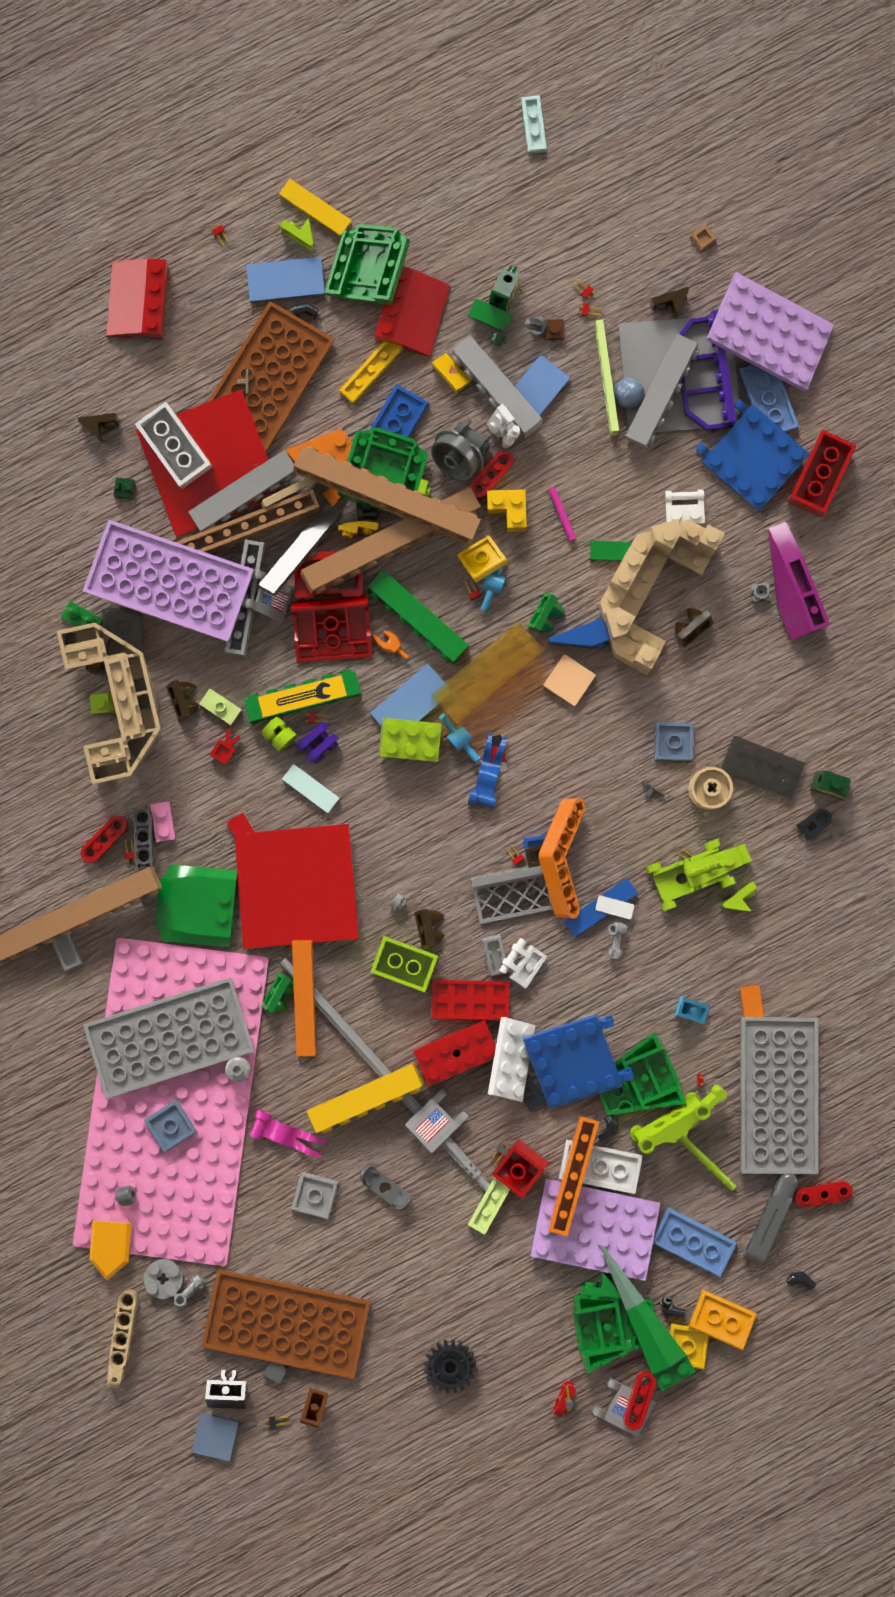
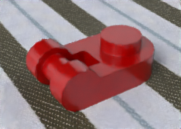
[552,1380,576,1417]

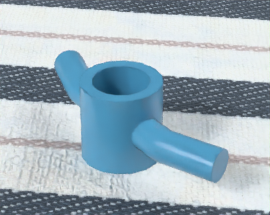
[481,556,507,612]
[439,713,481,763]

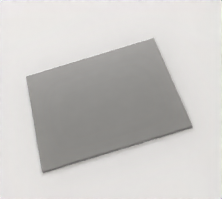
[618,317,741,433]

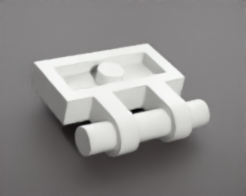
[487,404,520,448]
[499,938,547,988]

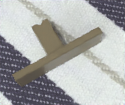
[237,369,249,395]

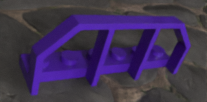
[679,310,736,431]

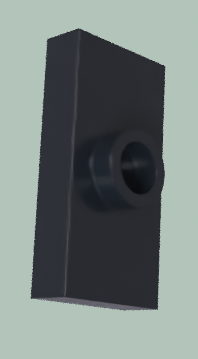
[523,1073,546,1112]

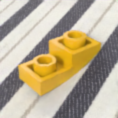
[338,521,379,539]

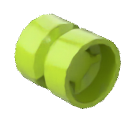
[261,716,297,752]

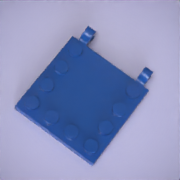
[696,399,810,512]
[523,1014,634,1109]

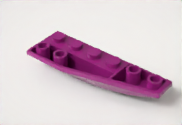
[768,522,830,641]

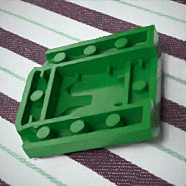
[324,224,410,305]
[337,428,429,515]
[155,864,238,947]

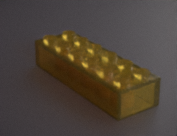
[431,621,544,727]

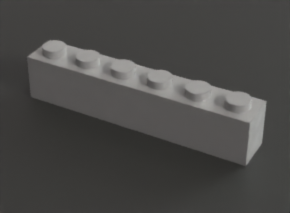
[626,334,700,449]
[452,335,543,438]
[189,450,297,532]
[225,540,266,658]

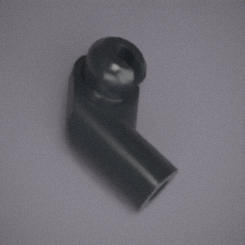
[290,302,319,318]
[598,1115,618,1144]
[786,1271,816,1290]
[660,1296,686,1319]

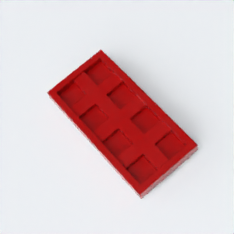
[431,980,509,1020]

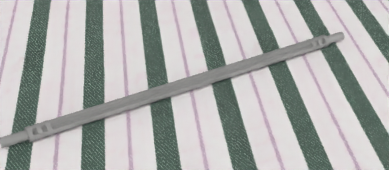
[280,958,490,1191]

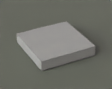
[291,1171,339,1220]

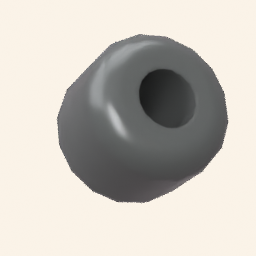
[115,1185,136,1206]

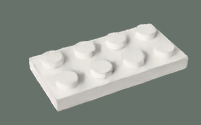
[488,1017,535,1102]
[559,1140,643,1194]

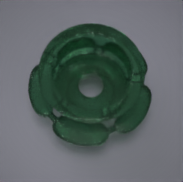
[488,332,506,347]

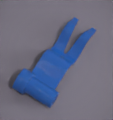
[468,733,507,809]

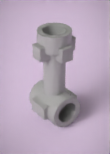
[609,922,627,959]
[174,1274,205,1307]

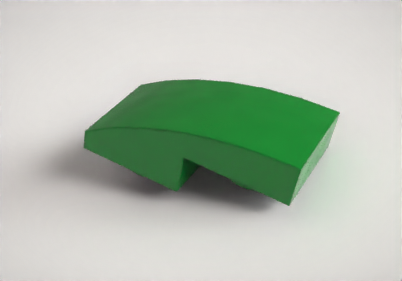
[467,299,512,332]

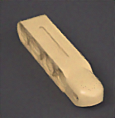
[107,1290,138,1388]

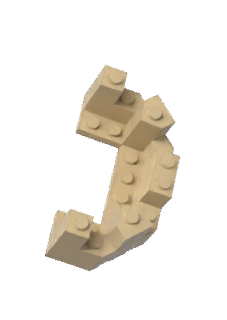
[598,519,725,675]
[56,623,161,784]

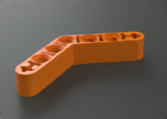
[539,798,585,919]

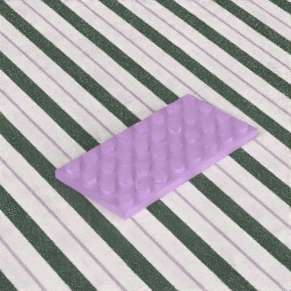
[82,519,254,643]

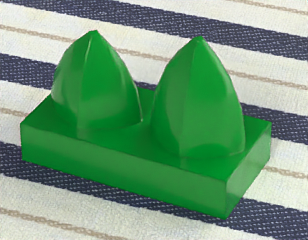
[527,593,565,632]
[61,601,104,627]
[261,972,294,1013]

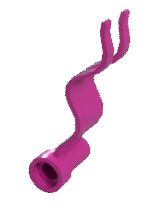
[250,1109,327,1159]

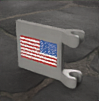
[242,569,295,623]
[404,1089,468,1153]
[591,1377,656,1437]

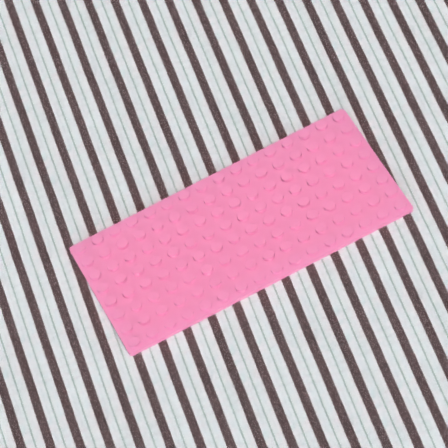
[73,938,269,1266]

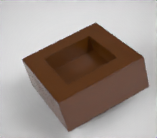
[545,319,564,340]

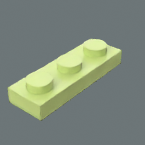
[468,1177,510,1235]

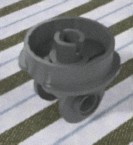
[431,418,491,481]

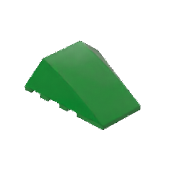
[598,1032,687,1115]
[572,1294,655,1373]

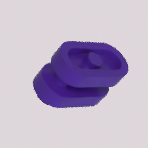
[295,722,339,764]

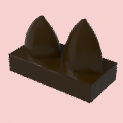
[675,608,713,647]
[166,680,199,722]
[414,909,445,949]

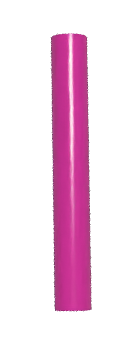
[548,487,576,542]

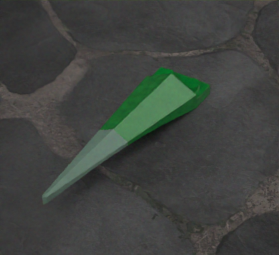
[601,1245,696,1391]

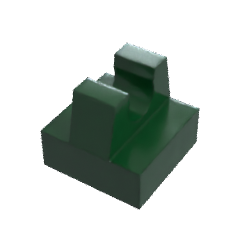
[113,477,136,500]

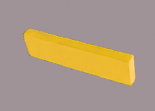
[279,179,352,237]
[339,342,404,404]

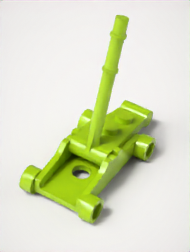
[645,839,752,911]
[630,1085,736,1191]

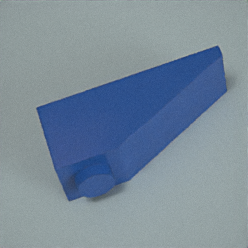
[548,618,610,650]

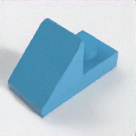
[675,996,710,1024]

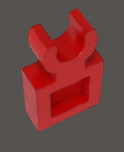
[209,729,240,765]

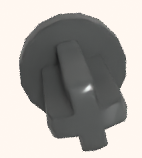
[524,316,548,335]

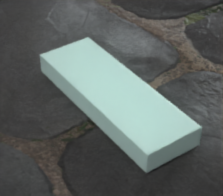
[521,95,547,154]
[282,764,340,813]

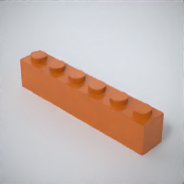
[547,1116,599,1237]

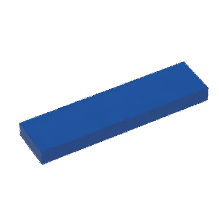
[564,878,638,937]

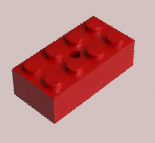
[787,429,857,518]
[413,1020,496,1086]

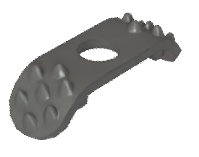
[360,1165,412,1211]

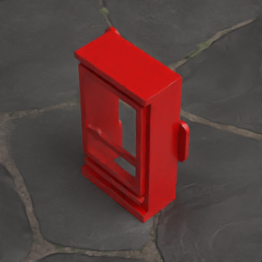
[294,552,363,598]

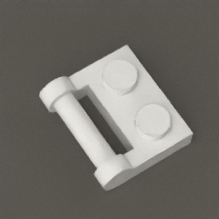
[665,490,705,525]

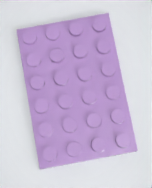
[706,272,834,392]
[530,1179,660,1281]

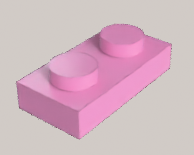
[150,801,176,843]

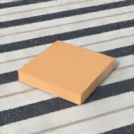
[543,654,596,707]

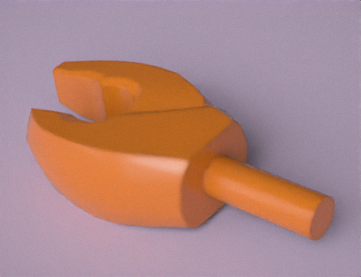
[372,630,409,660]

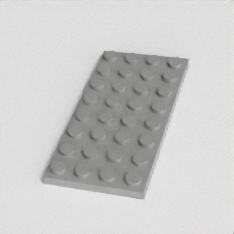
[83,977,255,1099]
[740,1017,818,1174]

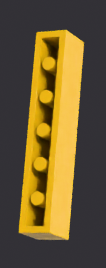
[307,1062,424,1134]

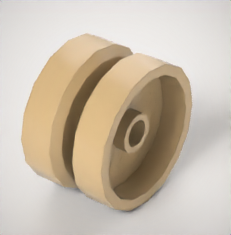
[688,767,733,811]

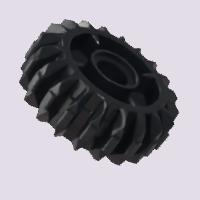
[424,1339,477,1393]

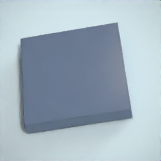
[654,722,694,762]
[144,1099,198,1153]
[192,1412,239,1461]

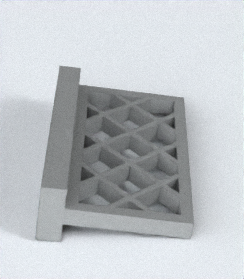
[470,866,553,924]

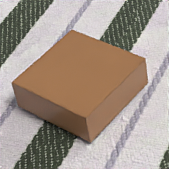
[690,224,717,252]

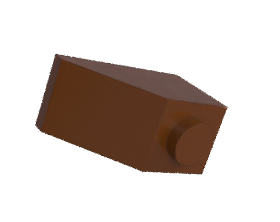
[300,1388,329,1428]

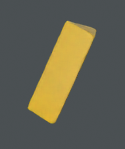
[432,353,471,393]

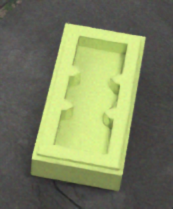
[199,689,242,726]

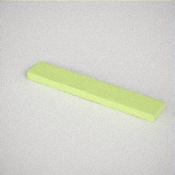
[594,320,619,436]

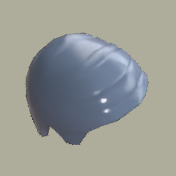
[613,378,646,410]

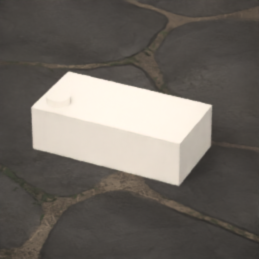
[135,402,213,489]

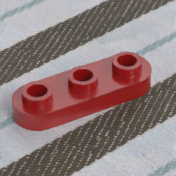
[469,451,513,499]
[80,816,128,863]
[794,1181,853,1208]
[623,1371,656,1430]

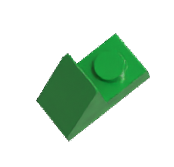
[580,1271,620,1298]

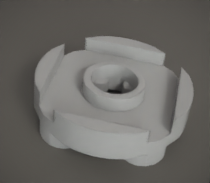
[144,1259,183,1299]

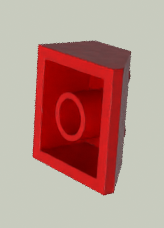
[491,1139,549,1198]

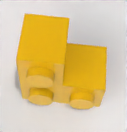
[487,490,527,532]

